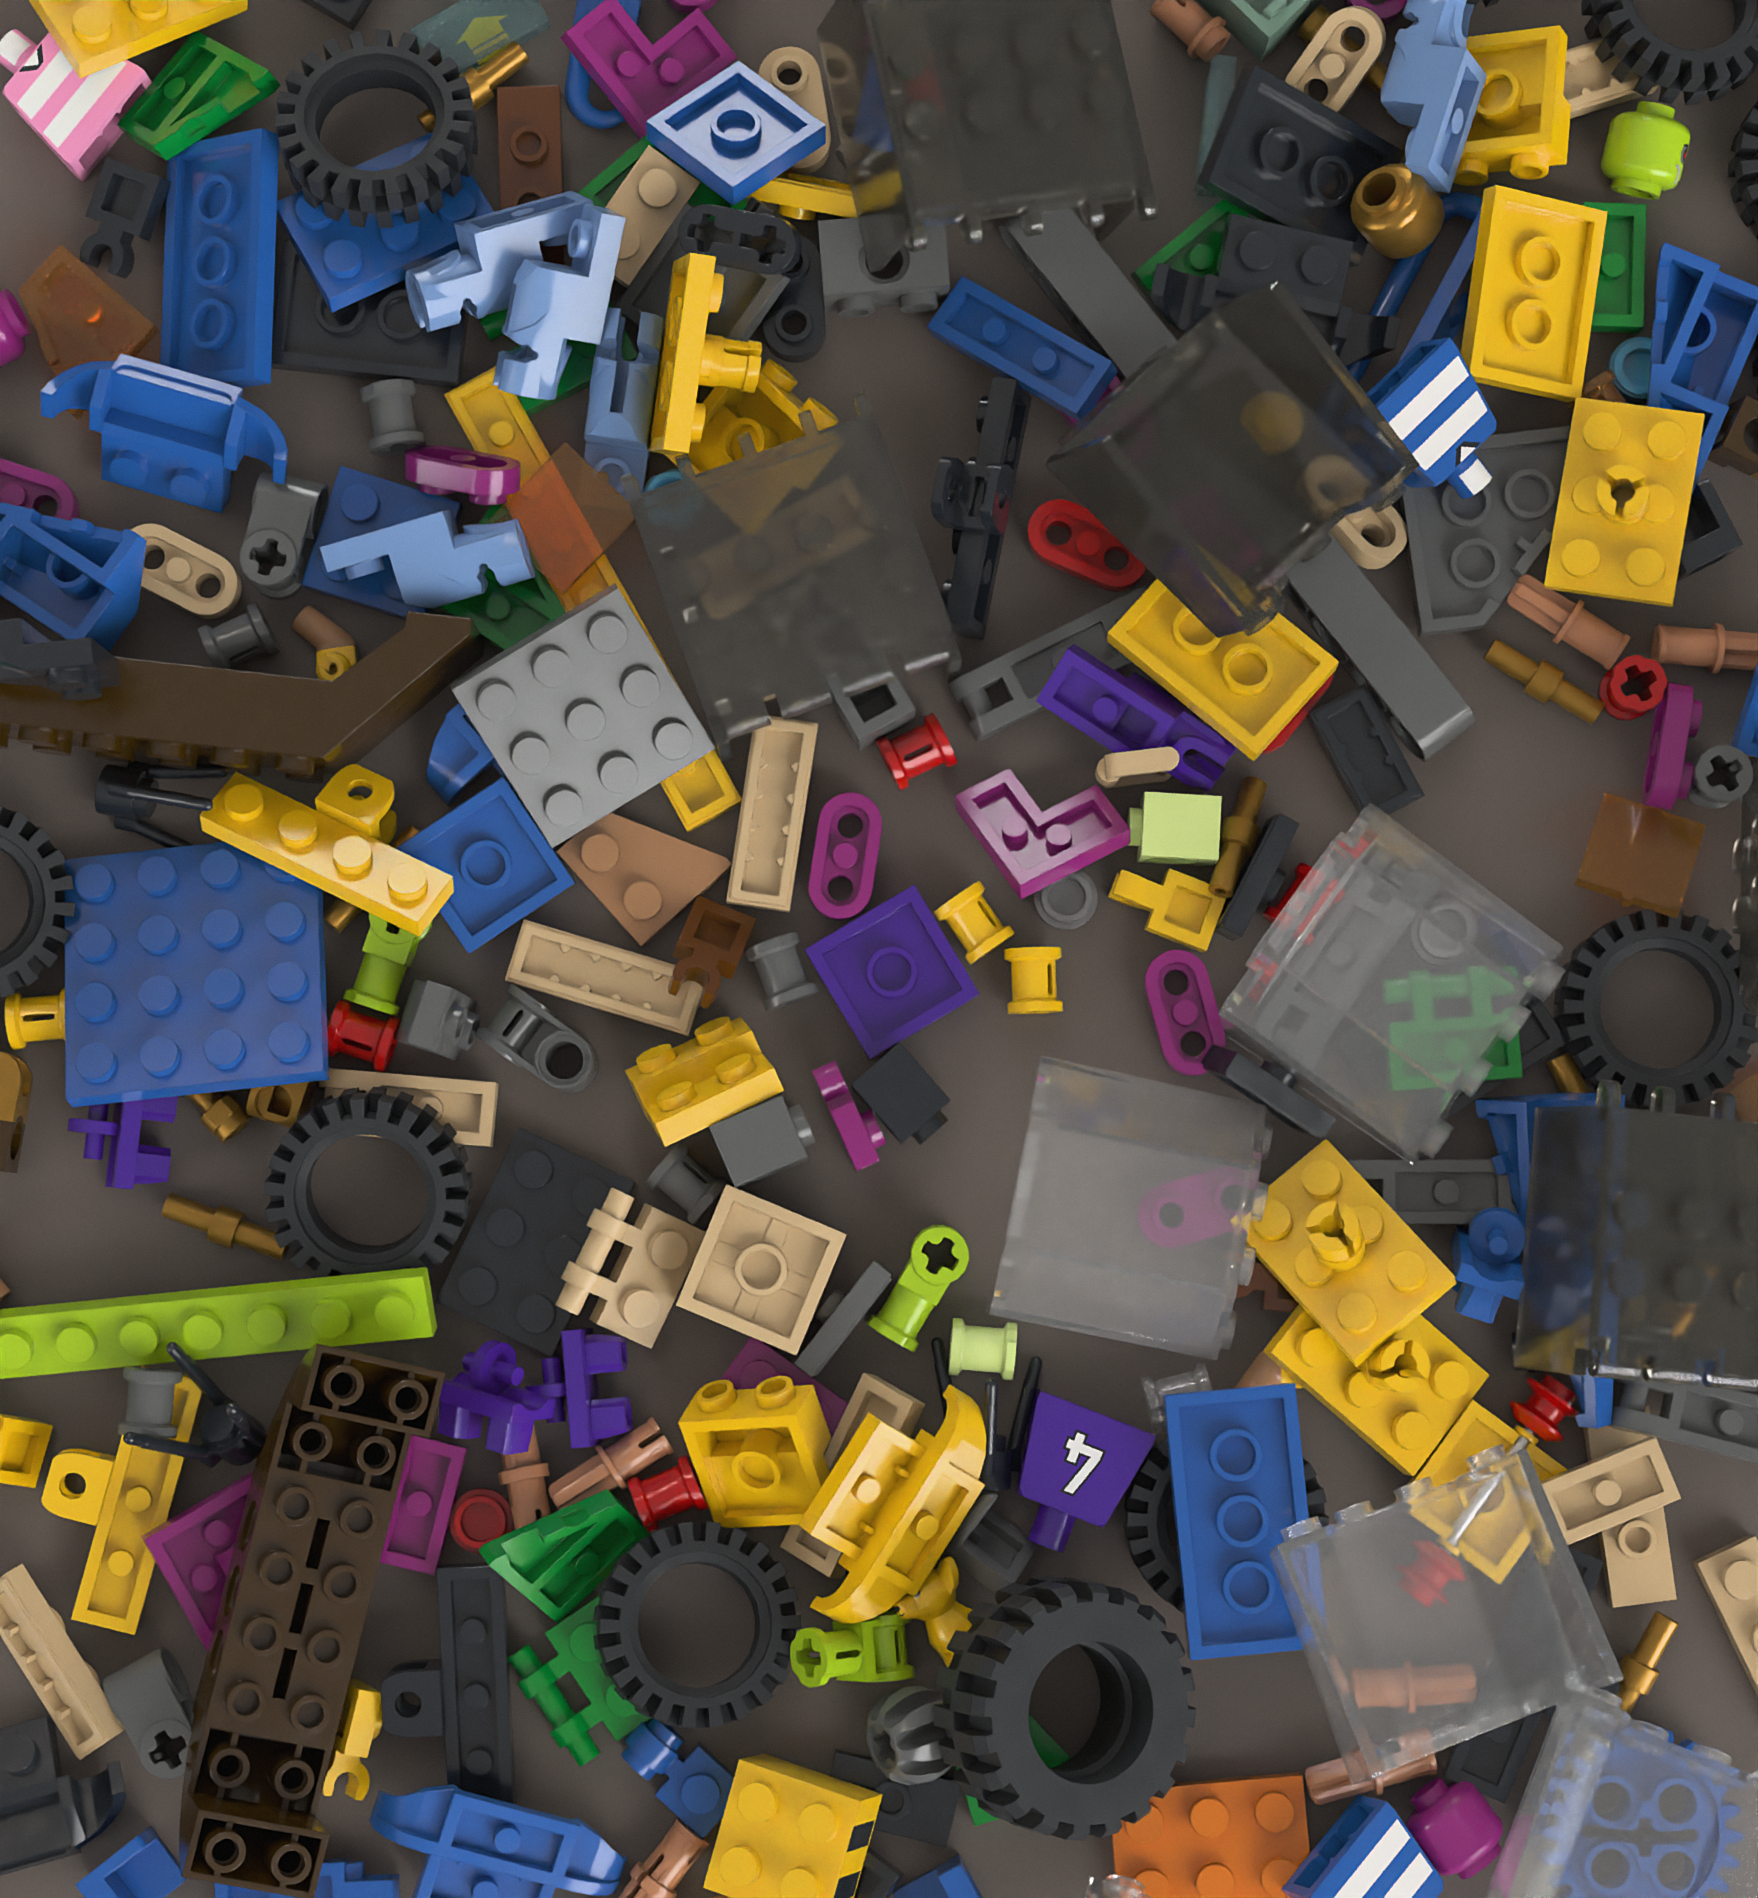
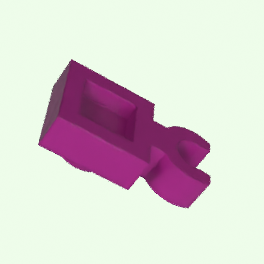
[812,1061,886,1172]

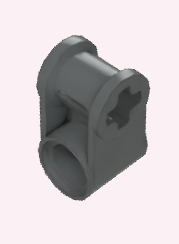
[239,470,329,600]
[474,983,599,1093]
[103,1647,194,1780]

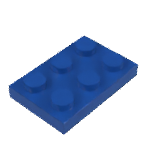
[276,132,494,312]

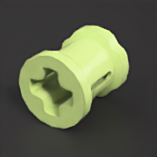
[948,1318,1017,1380]

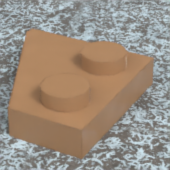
[557,813,732,948]

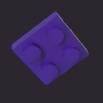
[804,885,980,1060]

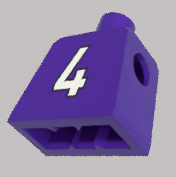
[1016,1389,1156,1553]

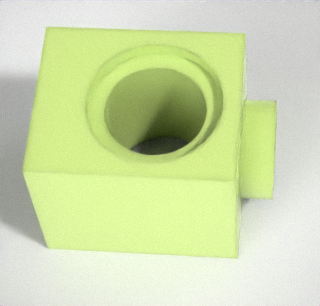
[1127,792,1222,867]

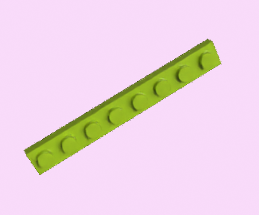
[0,1267,437,1379]

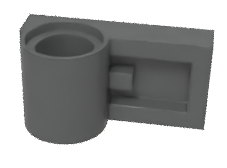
[394,979,480,1061]

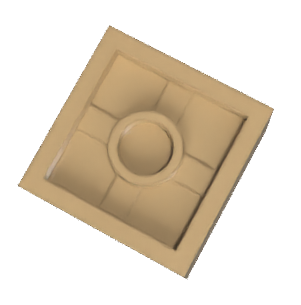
[676,1184,847,1356]

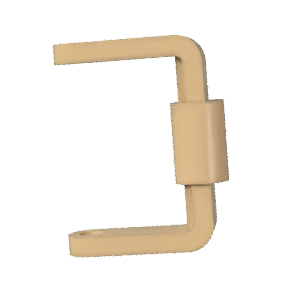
[1095,747,1179,789]

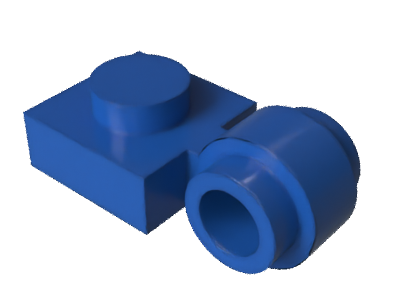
[621,1718,735,1839]

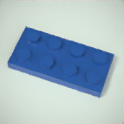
[160,128,279,388]
[1162,1383,1322,1660]

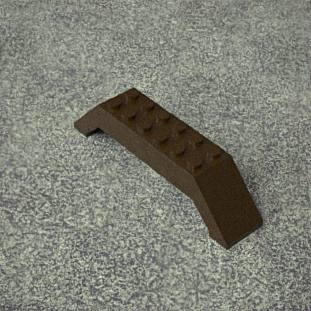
[0,611,485,784]

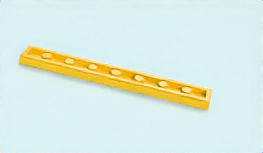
[444,366,742,833]

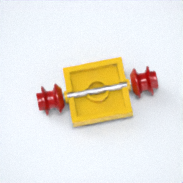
[1392,1374,1579,1607]

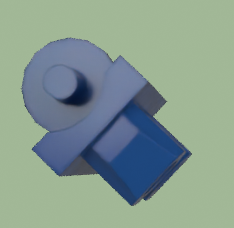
[1451,1207,1526,1323]

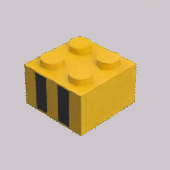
[703,1753,883,1898]

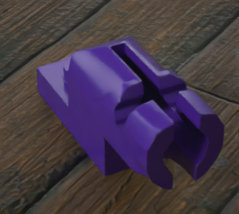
[1036,644,1238,794]

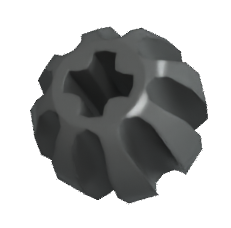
[865,1685,952,1785]

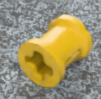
[933,881,1015,965]
[1004,947,1063,1014]
[4,987,65,1050]

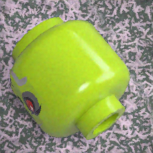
[1601,101,1690,200]

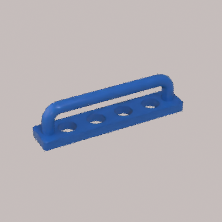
[1317,184,1500,483]

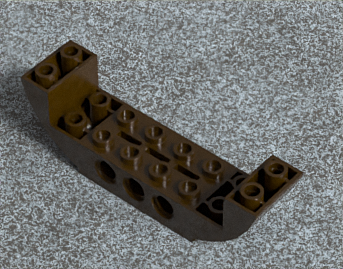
[179,1343,446,1898]

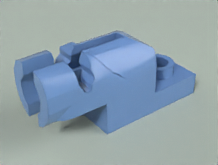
[1381,0,1487,193]
[405,190,593,332]
[493,204,626,400]
[577,307,665,517]
[319,510,535,609]

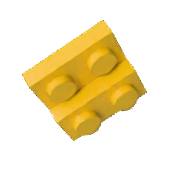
[1453,25,1571,186]
[664,359,845,536]
[625,1017,784,1147]
[678,1376,832,1528]

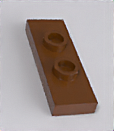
[497,85,566,265]

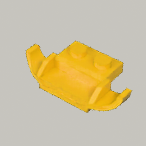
[798,1384,986,1624]

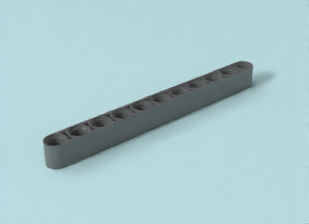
[999,188,1475,762]

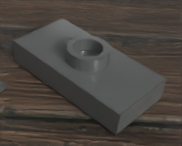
[794,1259,893,1377]

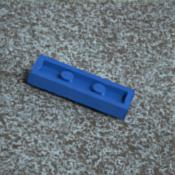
[927,276,1118,423]

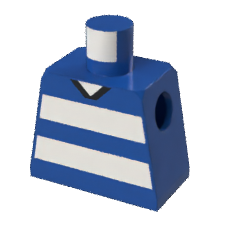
[1338,337,1497,499]
[1281,1795,1444,1898]

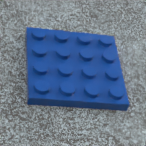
[64,842,329,1107]

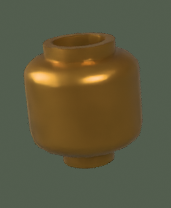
[1350,163,1445,259]

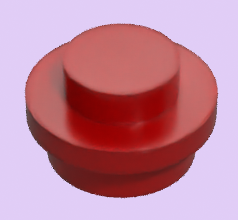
[449,1488,514,1554]

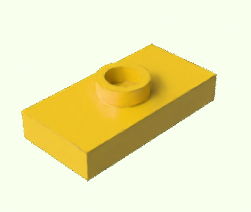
[746,171,866,220]

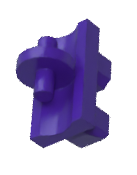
[67,1096,178,1189]
[525,1328,633,1449]
[437,1339,556,1455]

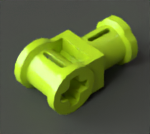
[343,913,433,1017]
[865,1225,969,1352]
[790,1610,915,1688]

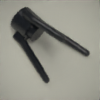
[95,761,228,848]
[931,1337,1042,1491]
[123,1342,267,1468]

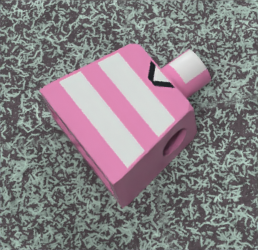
[0,29,152,182]

